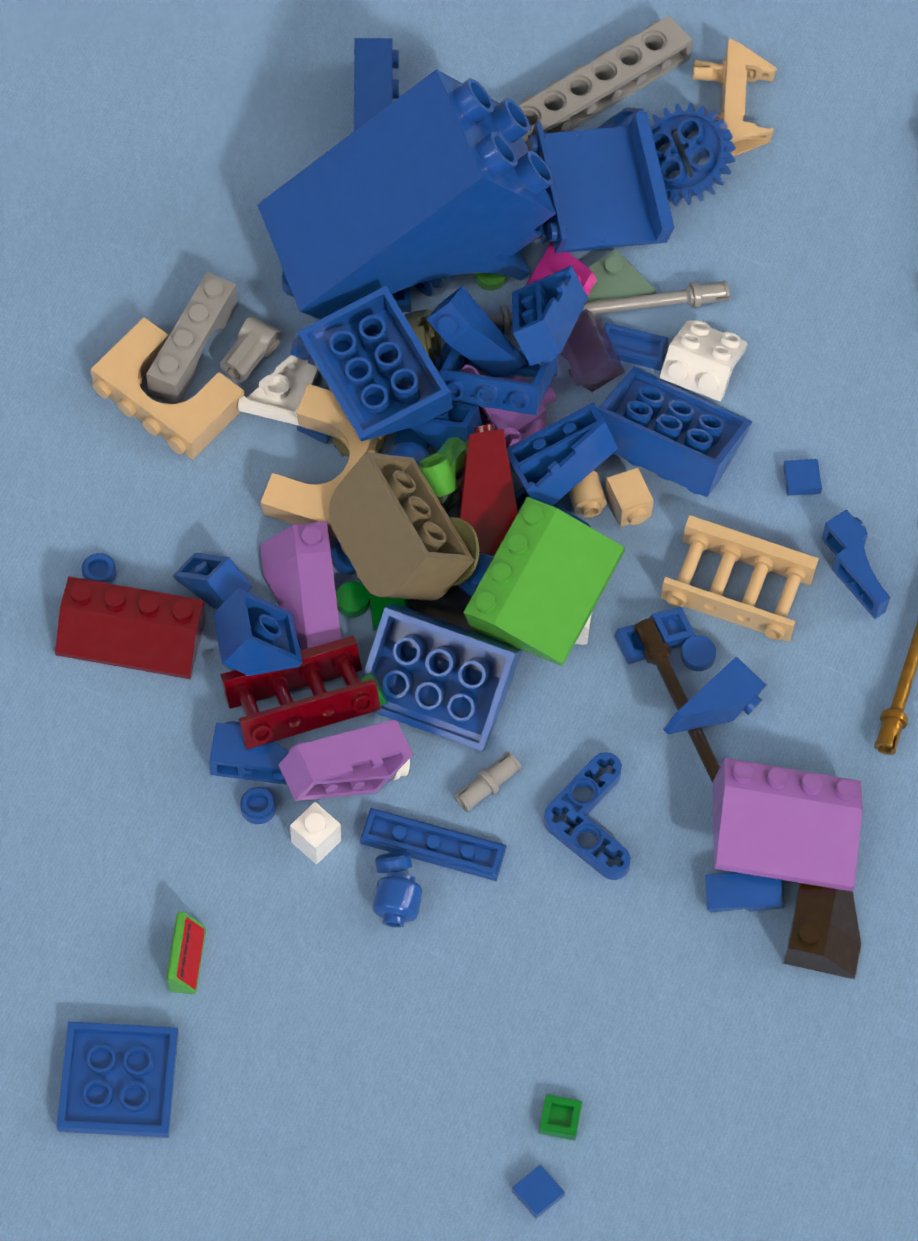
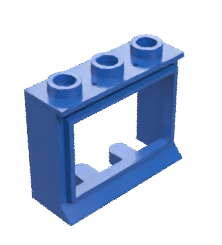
[440,346,558,416]

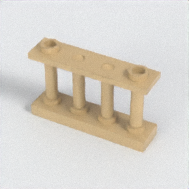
[661,515,819,642]

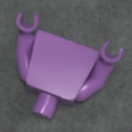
[459,365,556,448]

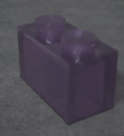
[560,309,625,392]

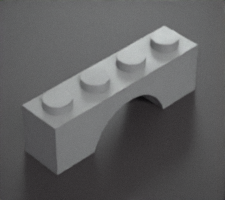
[146,272,238,404]

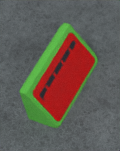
[166,911,206,994]

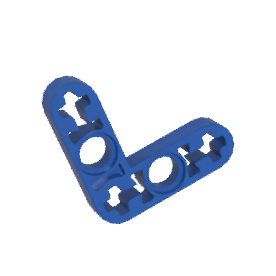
[544,752,631,880]

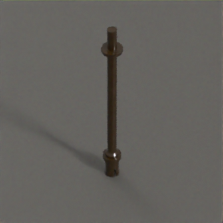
[634,618,720,784]

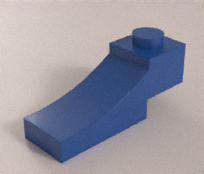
[821,509,890,619]

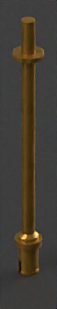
[874,620,918,755]

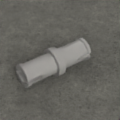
[454,752,522,813]

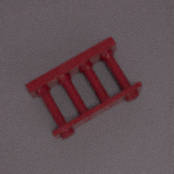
[220,636,381,750]

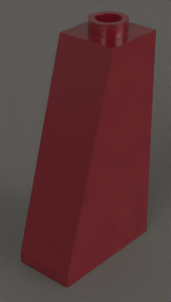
[457,424,518,556]

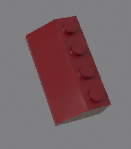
[55,576,206,679]

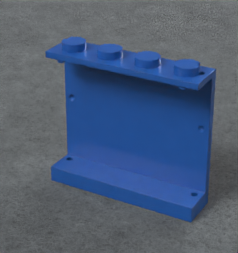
[527,113,675,254]

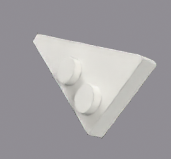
[238,355,319,426]

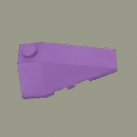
[260,521,341,650]

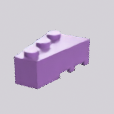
[279,719,413,801]

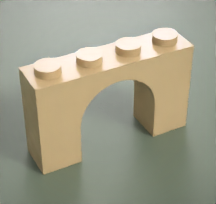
[90,317,244,460]
[260,384,385,538]

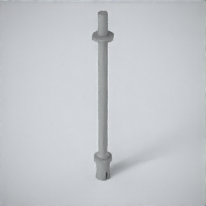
[487,280,730,334]

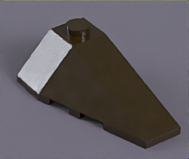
[783,883,861,979]

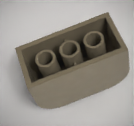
[329,452,475,600]

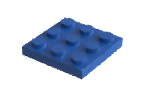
[57,1021,179,1138]

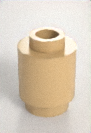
[568,471,607,518]

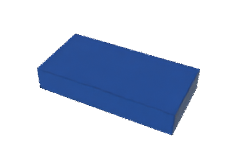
[597,322,669,371]

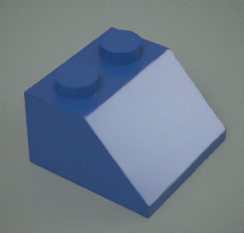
[213,588,302,676]

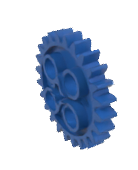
[650,103,736,206]

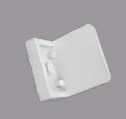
[659,320,747,402]

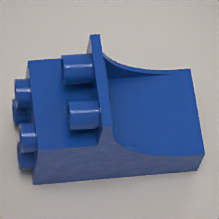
[257,69,556,319]

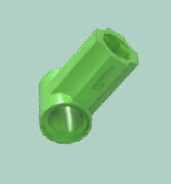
[419,437,465,497]

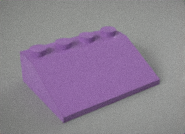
[713,758,863,891]

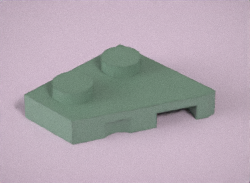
[587,249,656,302]

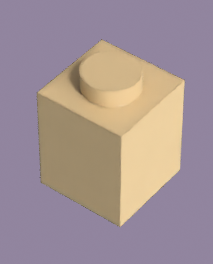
[605,467,654,527]

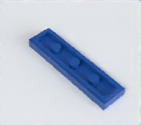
[360,808,507,881]

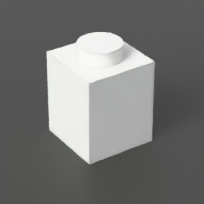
[290,802,341,865]

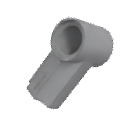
[220,316,282,382]

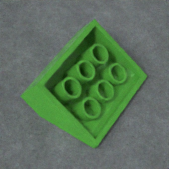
[463,497,625,666]

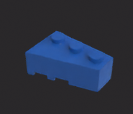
[512,265,588,366]

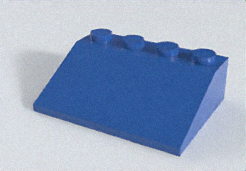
[297,286,453,442]
[598,367,752,497]
[362,603,522,752]

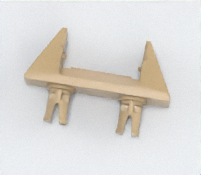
[692,38,776,157]

